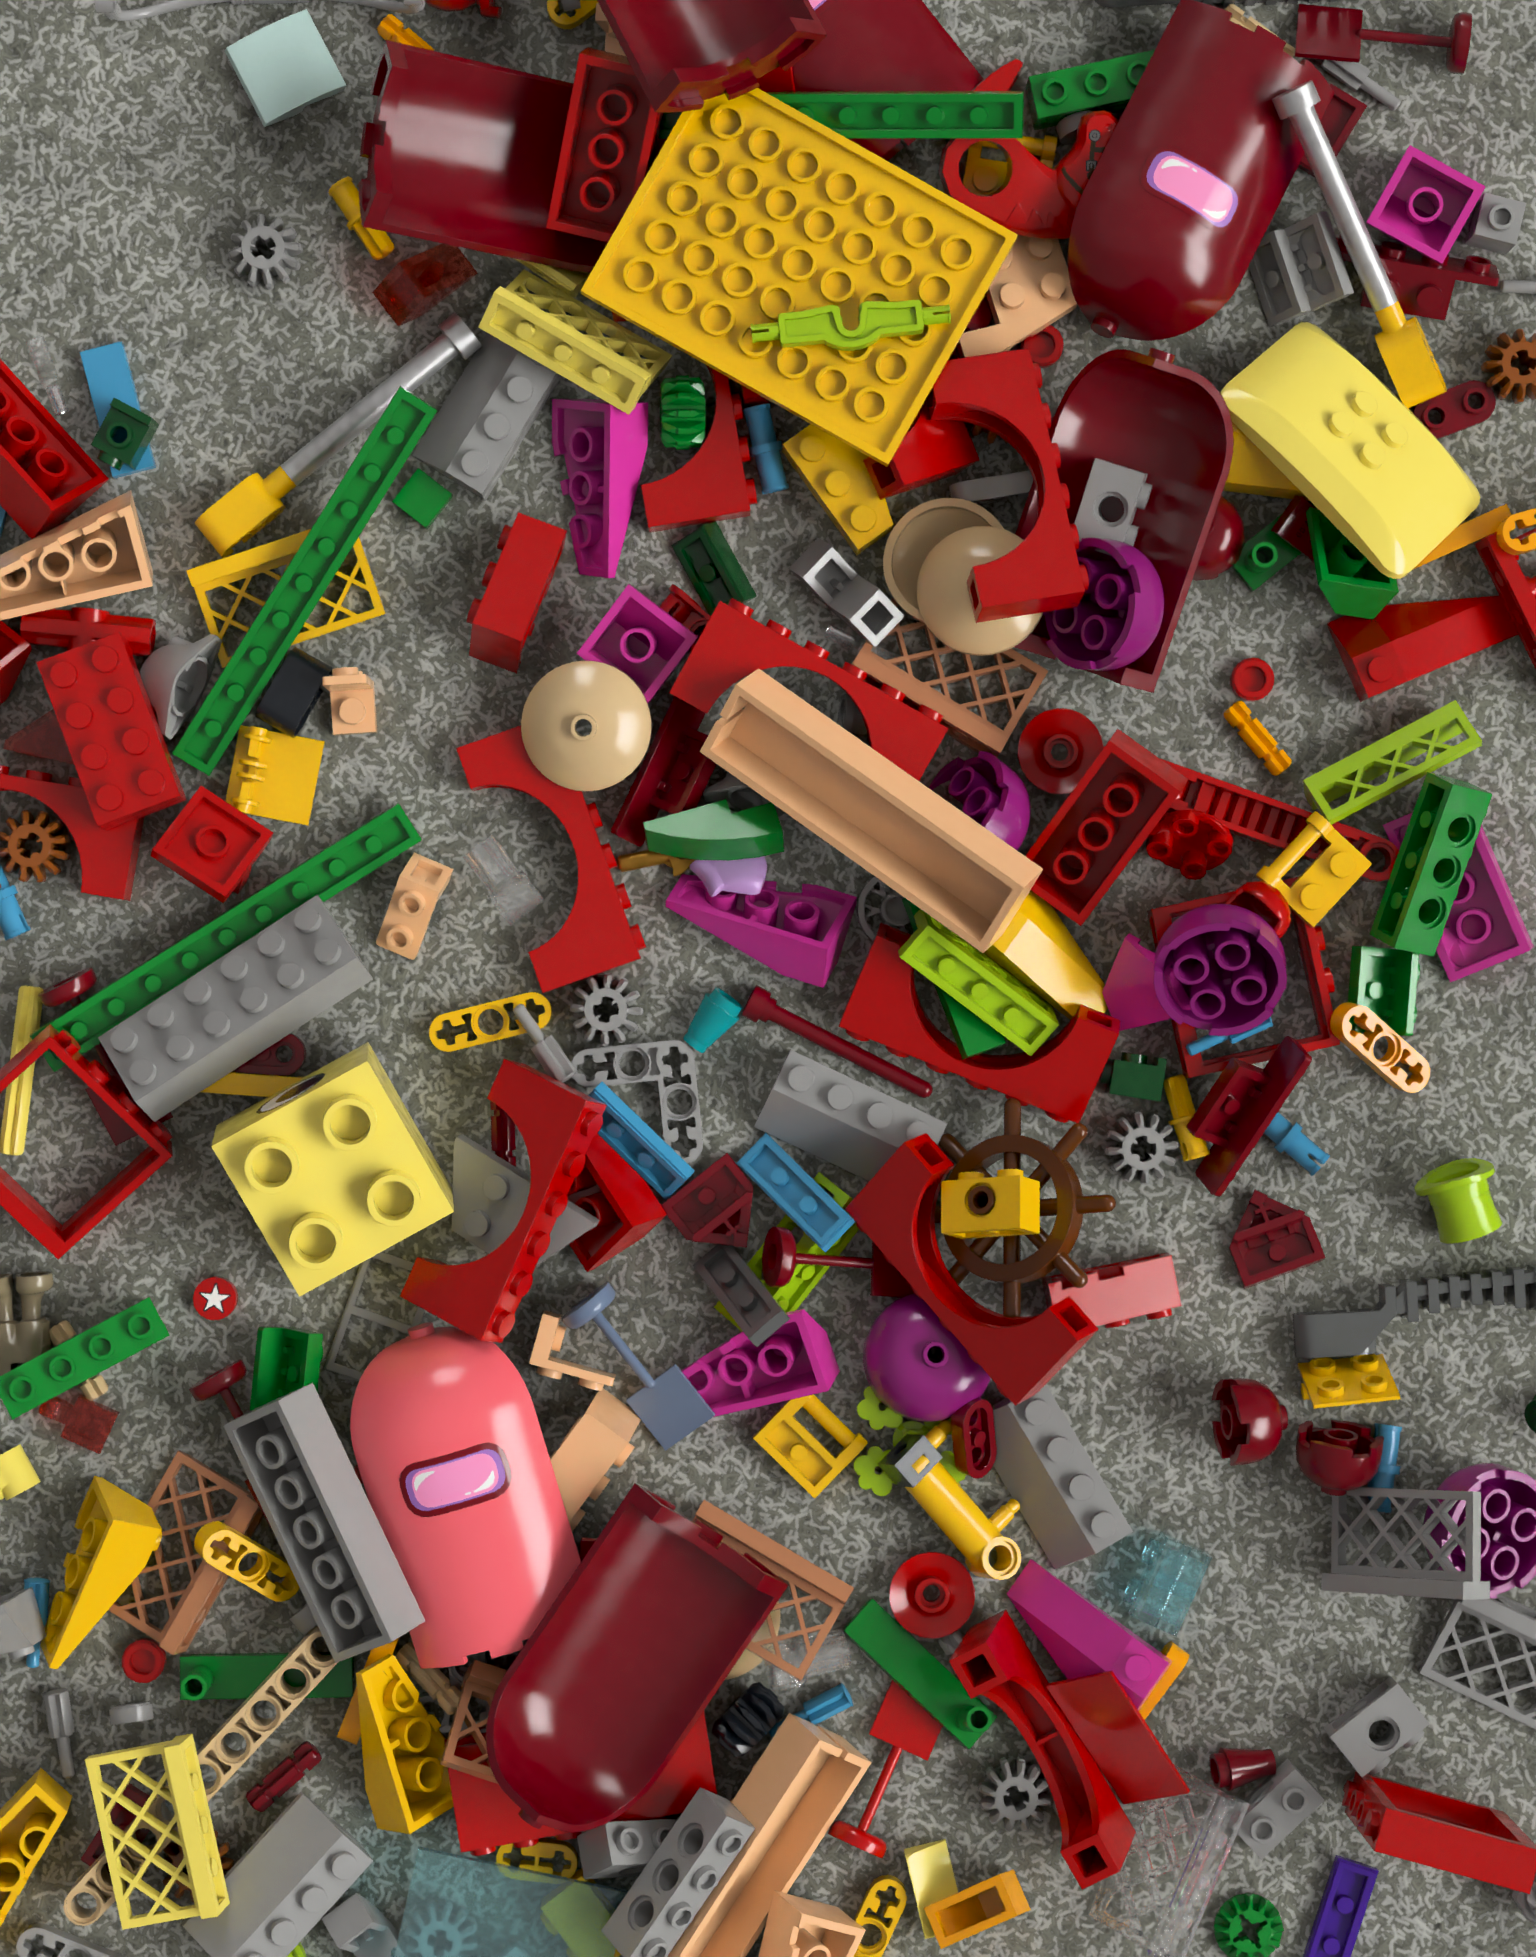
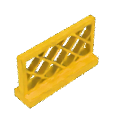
[186,529,386,668]

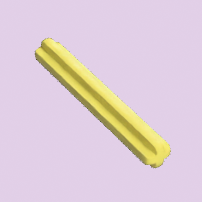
[0,985,44,1156]

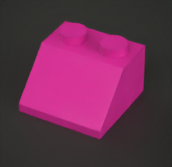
[1366,145,1486,265]
[577,584,698,704]

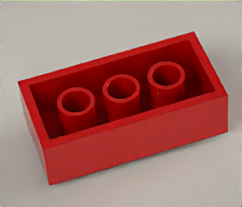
[546,47,663,242]
[36,632,187,831]
[1025,729,1188,926]

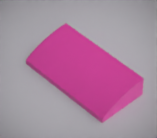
[1383,812,1534,983]

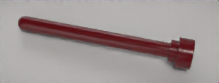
[741,985,933,1098]

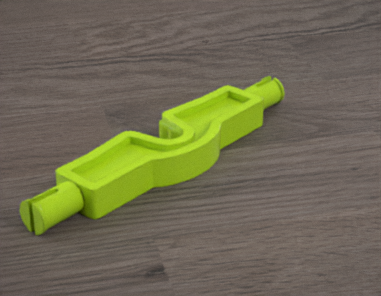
[751,300,951,351]

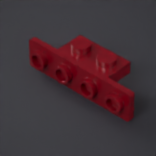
[1336,235,1500,320]
[611,696,717,847]
[1186,1036,1312,1197]

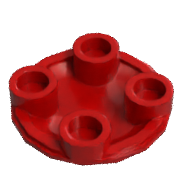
[1146,809,1233,880]

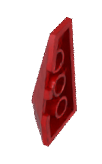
[567,1134,667,1272]

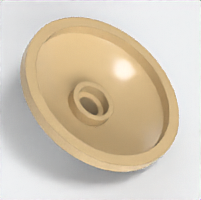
[883,498,1004,623]
[917,526,1043,656]
[521,661,652,791]

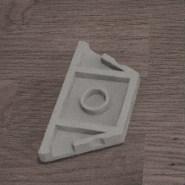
[451,1134,600,1266]

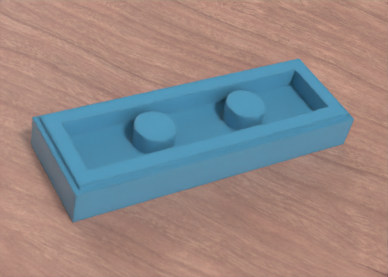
[80,341,156,478]
[588,1081,695,1200]
[736,1133,856,1253]

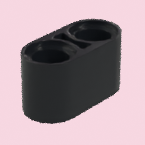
[255,647,334,738]

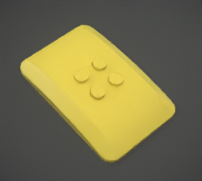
[1220,322,1480,579]

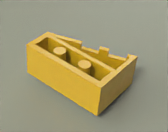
[782,424,893,555]

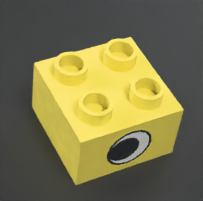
[211,1042,454,1297]

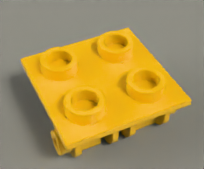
[225,725,325,826]
[1298,1354,1400,1409]

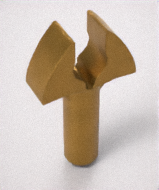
[617,850,695,877]

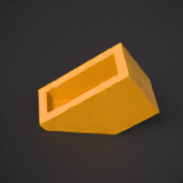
[924,1869,1031,1949]

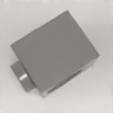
[1465,192,1527,255]

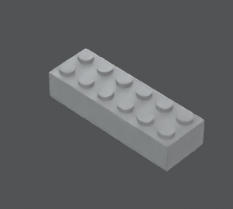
[98,895,373,1122]
[223,1383,425,1663]

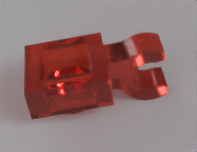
[37,1395,120,1454]

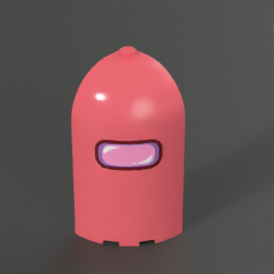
[350,1322,581,1669]

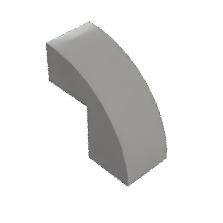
[789,538,905,647]
[321,1893,416,1957]

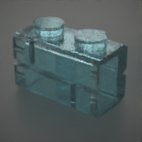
[1123,1532,1212,1637]

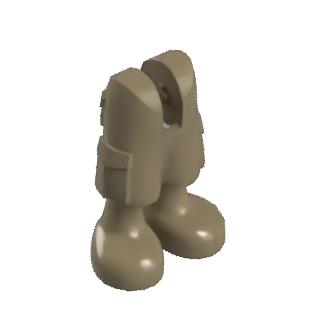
[0,1271,54,1376]

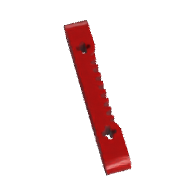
[1161,759,1399,883]

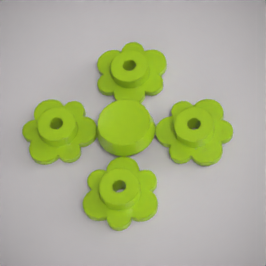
[853,1386,966,1496]

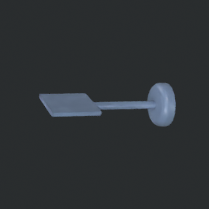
[561,1282,715,1451]

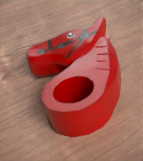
[938,110,1119,239]

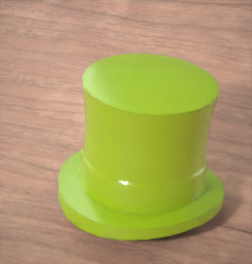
[1414,1158,1503,1244]

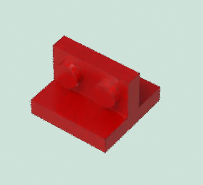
[151,786,273,904]

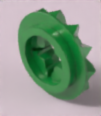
[1214,1893,1284,1957]

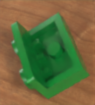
[1348,946,1420,1036]
[250,1326,323,1411]

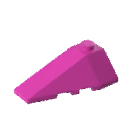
[552,398,648,578]
[665,874,857,988]
[681,1309,840,1417]
[1007,1559,1173,1711]

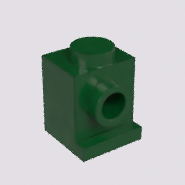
[91,398,159,471]
[1100,1052,1167,1102]

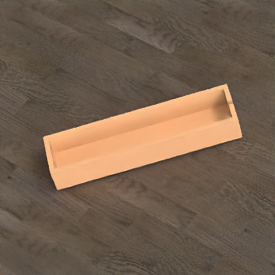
[700,668,1043,953]
[668,1713,872,1957]

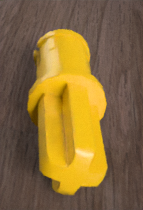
[328,177,395,260]
[1163,1074,1210,1162]

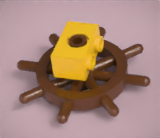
[935,1098,1116,1318]

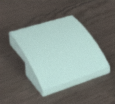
[225,9,346,127]

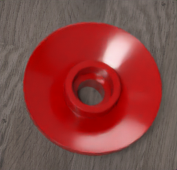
[1017,708,1104,795]
[889,1552,975,1639]

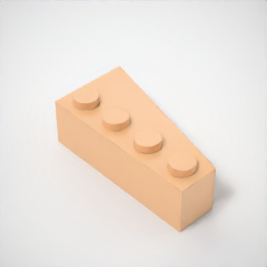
[0,490,153,621]
[550,1388,641,1532]
[758,1890,866,1957]

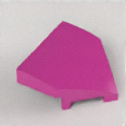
[1102,933,1191,1031]

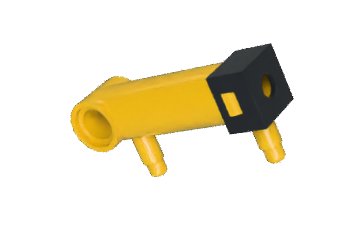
[878,1420,1021,1580]

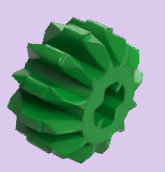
[660,375,706,450]

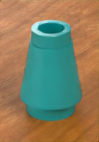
[683,987,743,1053]

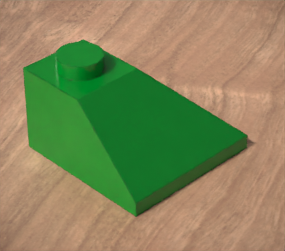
[1306,507,1399,619]

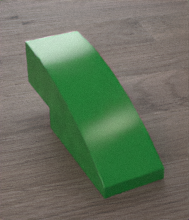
[643,799,784,861]

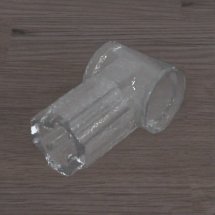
[463,835,545,926]
[761,1629,851,1691]

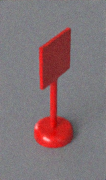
[828,1680,942,1859]

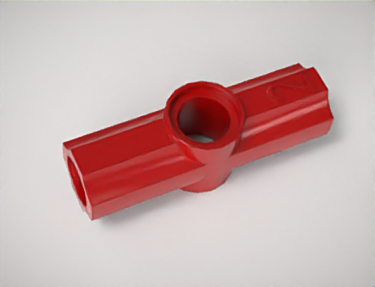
[20,607,156,657]

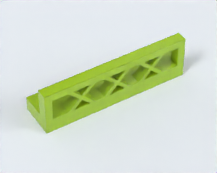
[1303,700,1482,825]
[898,909,1059,1056]
[714,1172,859,1332]

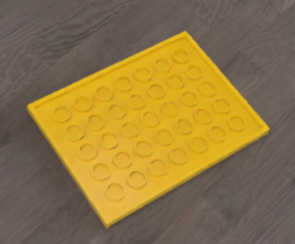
[581,88,1018,467]

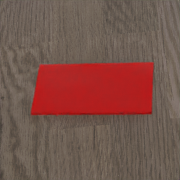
[1046,1671,1190,1804]

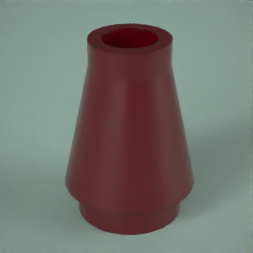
[1209,1748,1276,1791]

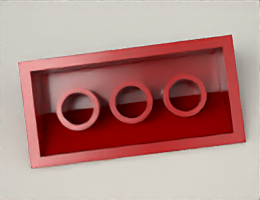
[0,359,109,539]

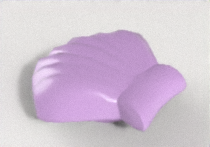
[689,856,767,897]

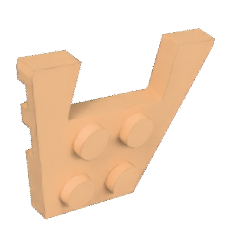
[956,235,1078,358]

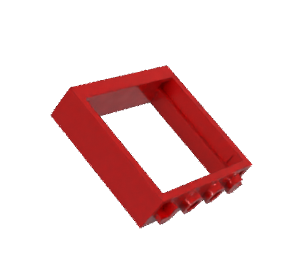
[1147,877,1340,1078]
[0,1024,173,1260]
[1342,1771,1536,1894]

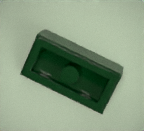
[671,522,757,616]

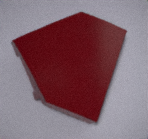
[661,1153,754,1248]
[1229,1190,1326,1289]

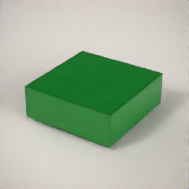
[392,468,453,529]

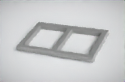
[324,1251,426,1380]

